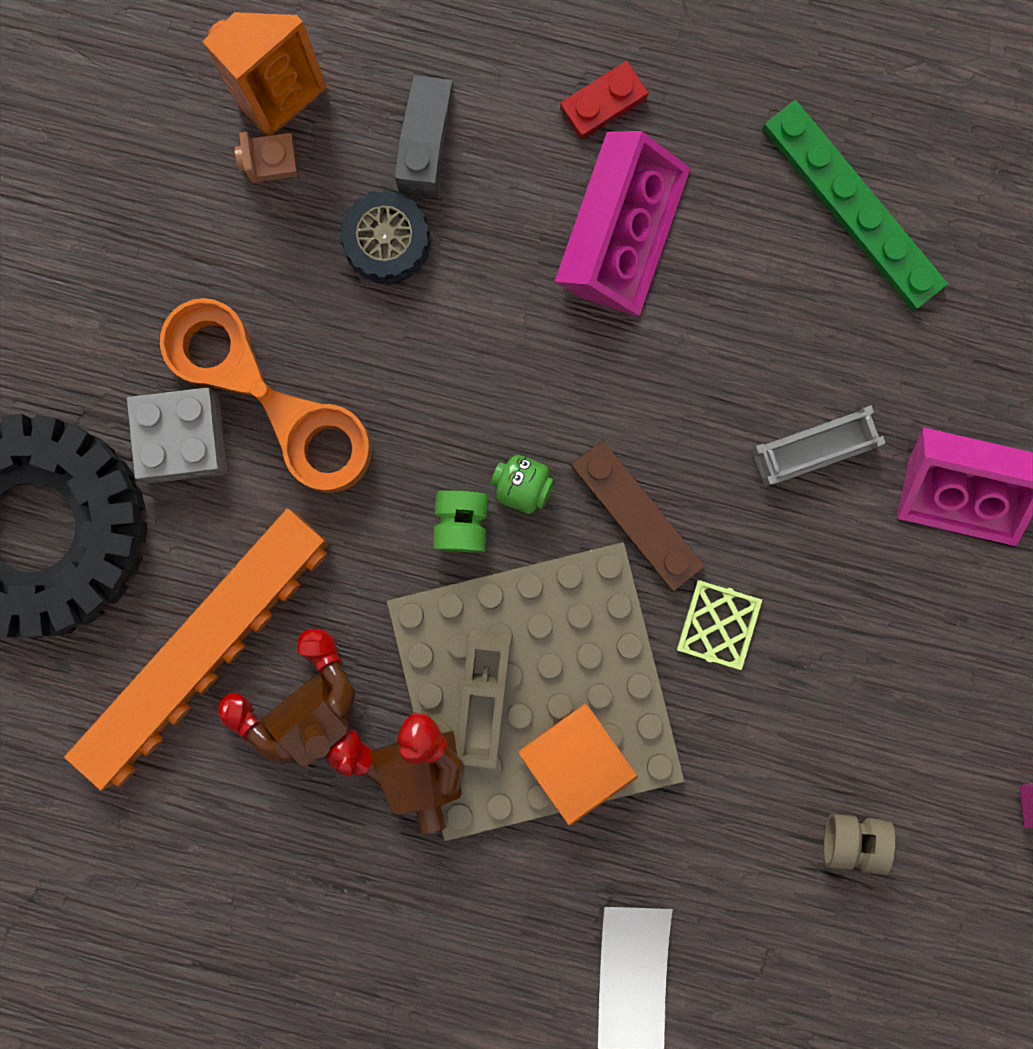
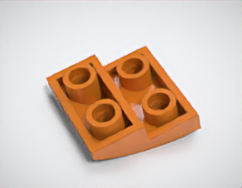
[518,703,638,826]

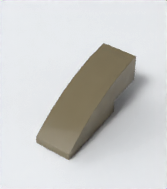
[456,629,511,769]

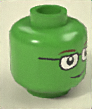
[491,455,555,514]

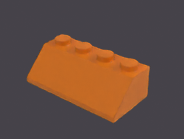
[202,12,327,136]

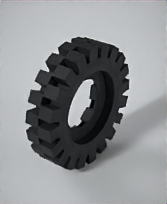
[0,414,147,638]

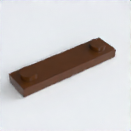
[571,440,705,592]

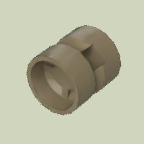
[823,813,895,876]

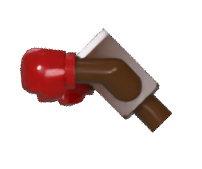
[218,629,355,767]
[327,712,464,834]

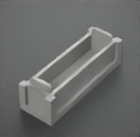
[751,405,886,488]

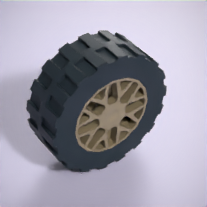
[340,190,431,285]

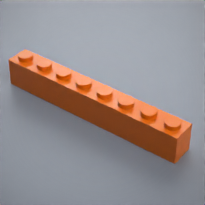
[64,508,330,791]

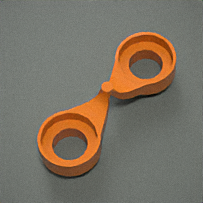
[160,298,372,493]

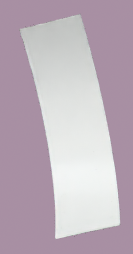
[598,907,673,1049]

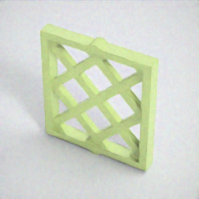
[677,580,762,670]

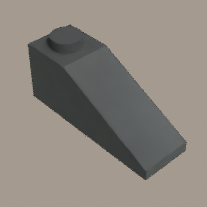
[395,75,453,198]

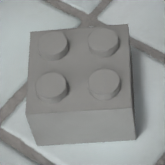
[127,387,228,484]

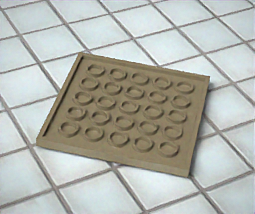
[387,542,685,841]

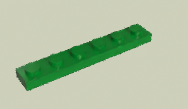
[762,100,948,312]

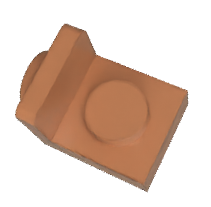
[235,131,299,183]

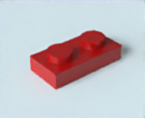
[560,61,648,140]

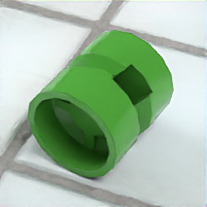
[433,491,488,552]

